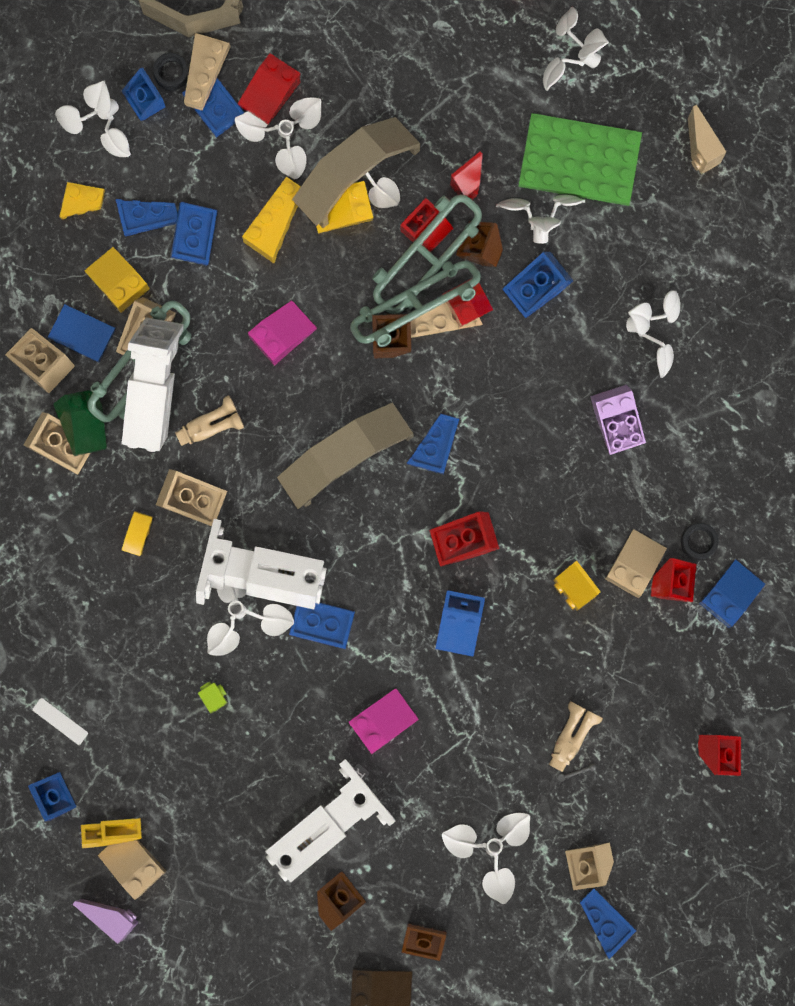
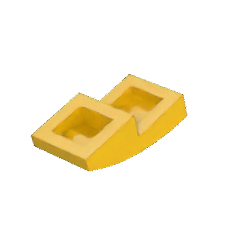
[122,511,153,556]

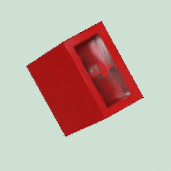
[400,198,453,252]

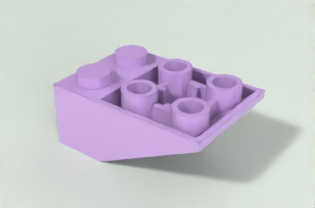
[590,385,646,455]

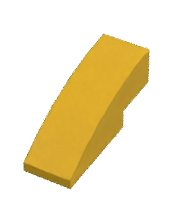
[81,818,142,848]

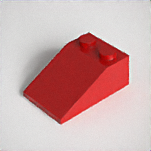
[238,53,301,125]
[429,511,499,567]

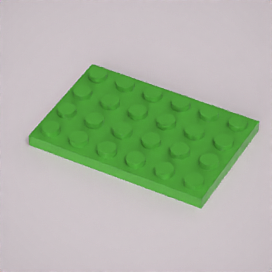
[518,113,642,206]

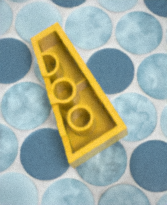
[242,177,301,263]

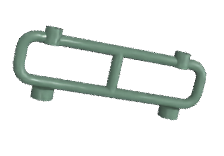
[372,194,482,315]
[350,261,481,347]
[88,301,191,422]

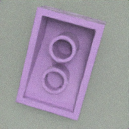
[73,899,138,944]

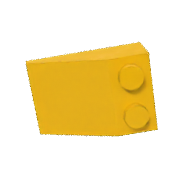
[316,181,373,234]
[85,247,149,313]
[554,561,601,611]

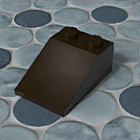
[351,968,412,1006]

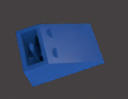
[435,590,485,657]

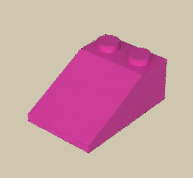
[248,301,317,366]
[349,689,419,754]

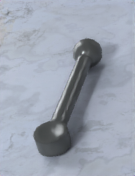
[557,763,597,782]

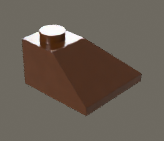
[456,221,503,267]
[372,314,412,358]
[317,871,366,931]

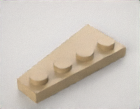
[184,33,231,111]
[411,302,483,338]

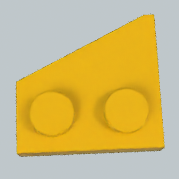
[60,182,105,219]

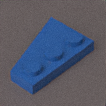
[116,199,178,236]
[407,414,459,475]
[580,888,636,959]

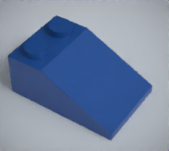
[503,252,573,318]
[699,560,765,628]

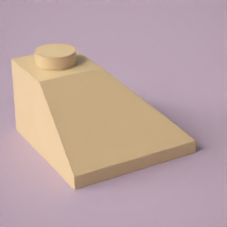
[565,843,614,890]

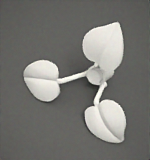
[543,7,609,91]
[55,81,131,157]
[235,98,321,179]
[365,124,400,208]
[496,194,585,243]
[626,290,680,378]
[207,585,294,656]
[442,813,530,904]

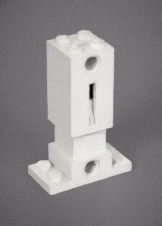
[122,318,183,452]
[196,519,327,609]
[265,759,396,883]

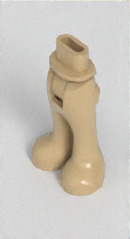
[175,395,244,446]
[549,701,603,772]

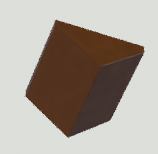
[401,922,447,961]

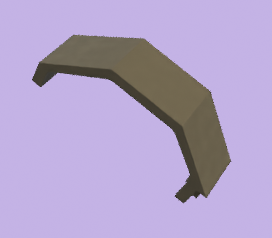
[138,0,244,37]
[292,117,420,228]
[277,402,414,509]

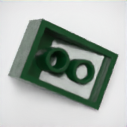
[53,390,107,457]

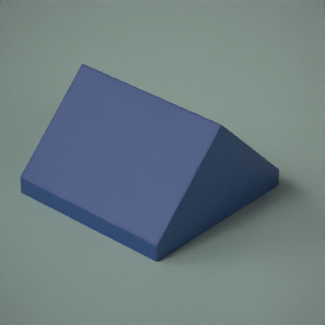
[122,68,165,121]
[28,772,76,822]

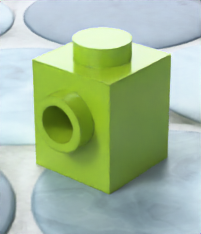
[198,682,228,713]

